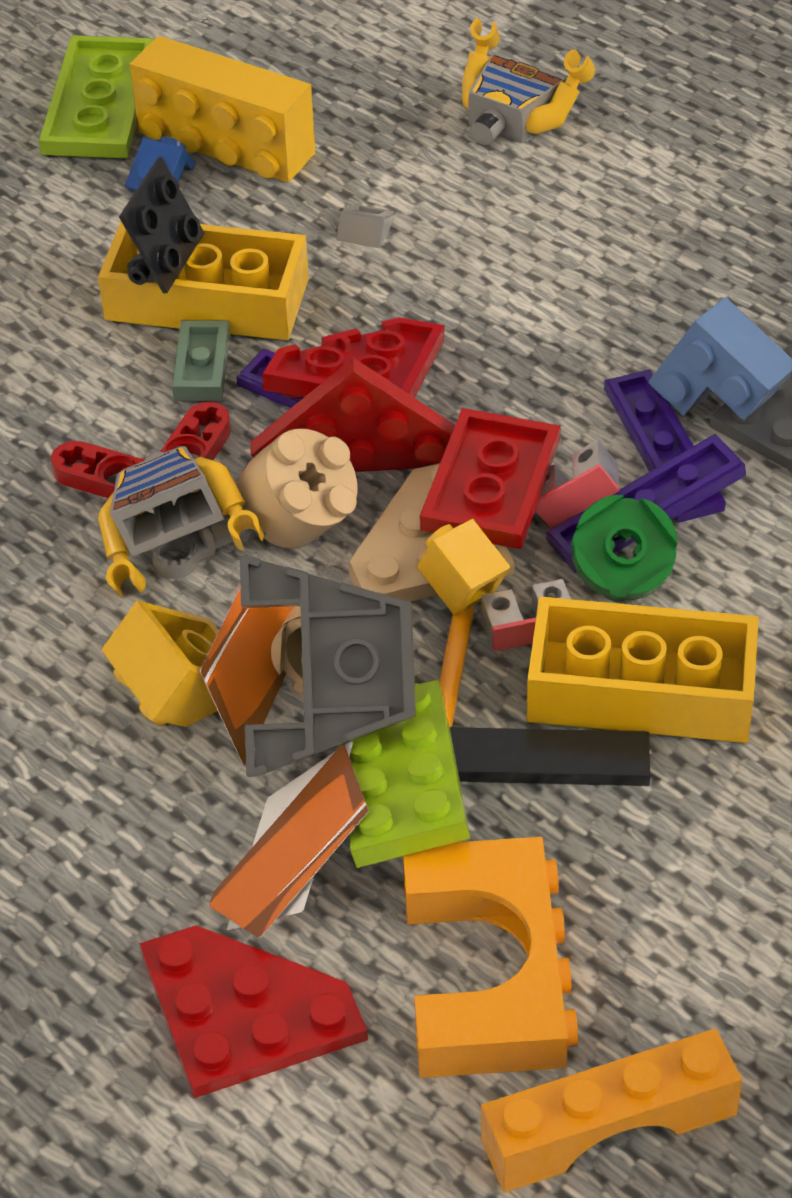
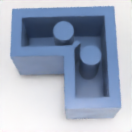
[648,297,792,420]

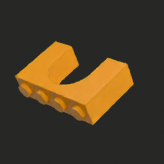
[403,836,578,1078]

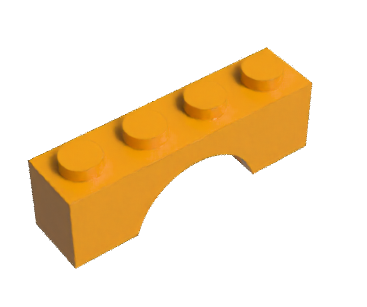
[481,1028,742,1193]

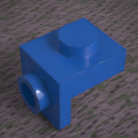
[125,137,196,192]

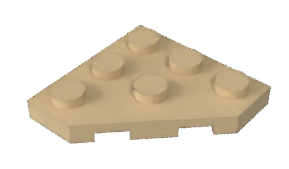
[349,463,515,602]

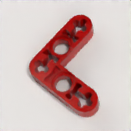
[51,402,231,498]

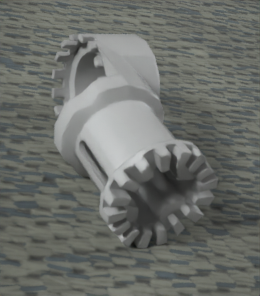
[151,515,254,579]

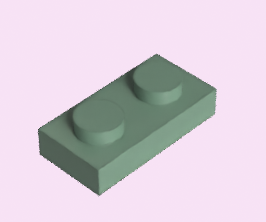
[172,320,230,401]

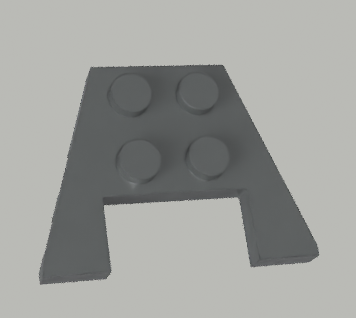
[240,555,416,777]

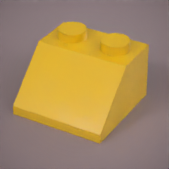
[101,600,219,727]

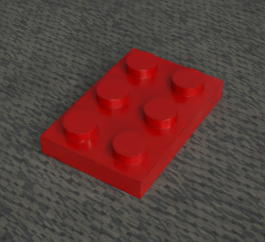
[419,408,561,549]

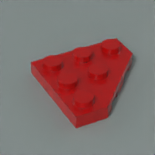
[263,317,445,398]
[250,358,455,472]
[139,925,368,1098]

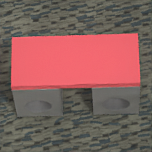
[535,439,620,529]
[481,579,571,652]

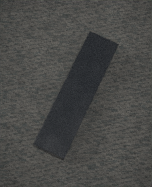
[450,727,650,786]

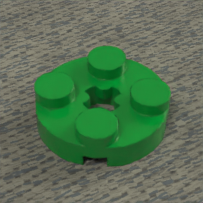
[570,495,678,601]

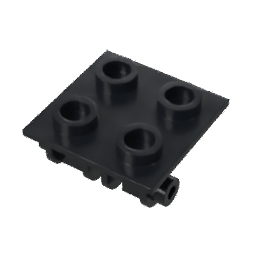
[119,157,205,294]

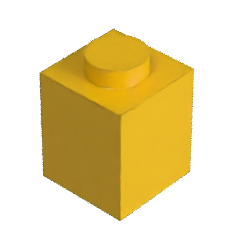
[417,519,511,616]

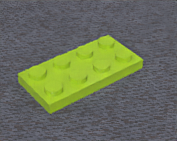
[39,35,155,159]
[337,679,471,868]

